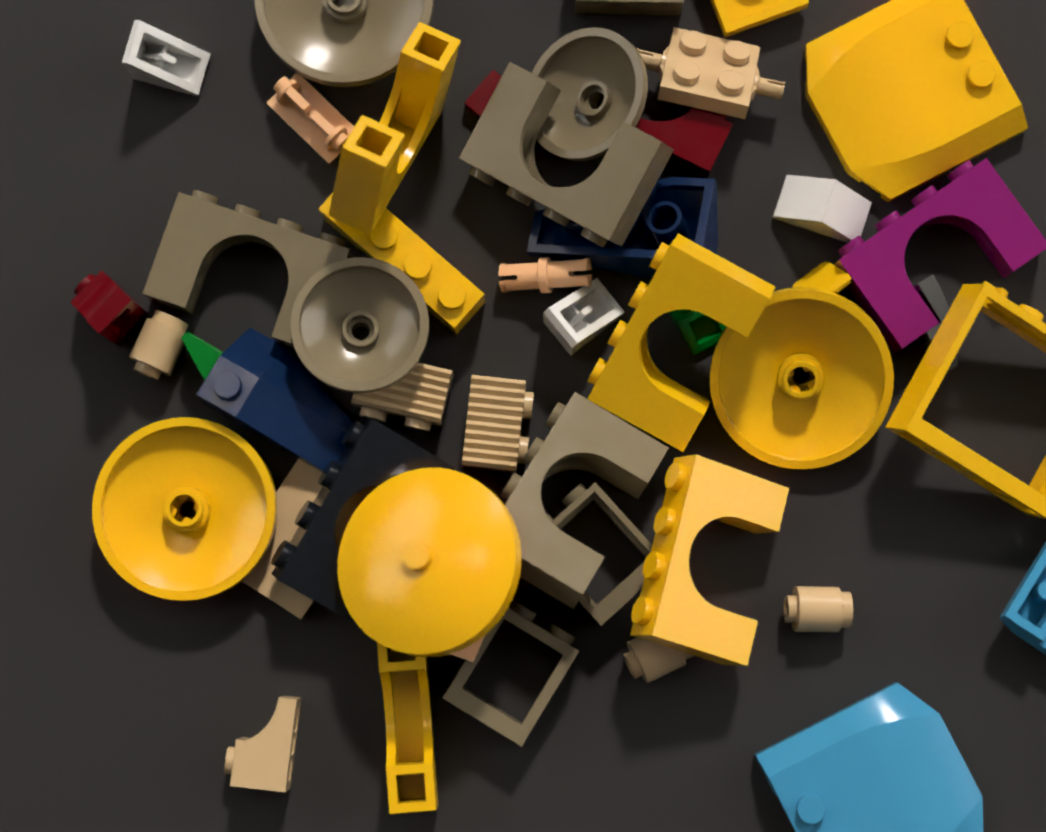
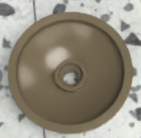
[532,27,648,161]
[290,257,429,393]

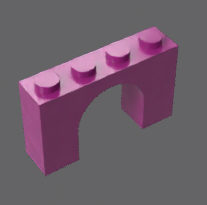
[834,158,1046,354]

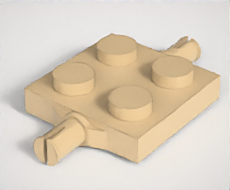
[637,27,785,119]

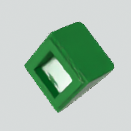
[669,310,726,356]
[181,332,223,381]

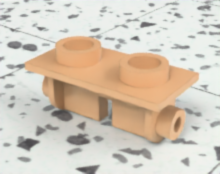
[266,73,354,165]

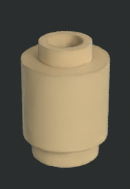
[129,310,189,380]
[783,586,853,633]
[623,637,694,683]

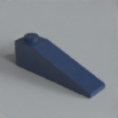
[527,177,719,279]
[196,327,361,493]

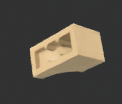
[224,696,302,793]

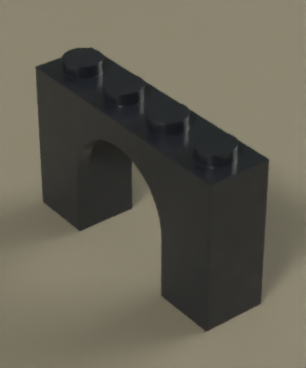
[271,416,465,624]

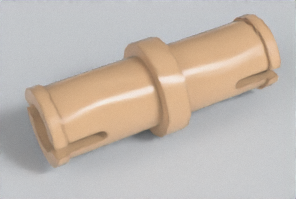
[498,257,593,293]

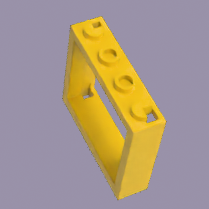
[885,281,1046,519]

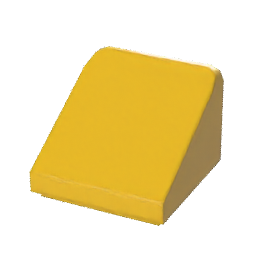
[792,261,852,294]

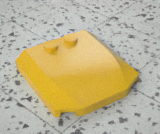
[804,0,1028,202]

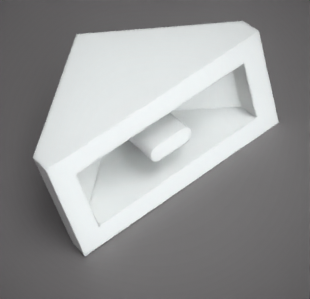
[122,20,211,96]
[772,175,872,243]
[543,278,625,356]

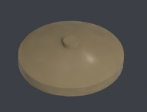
[254,0,434,87]

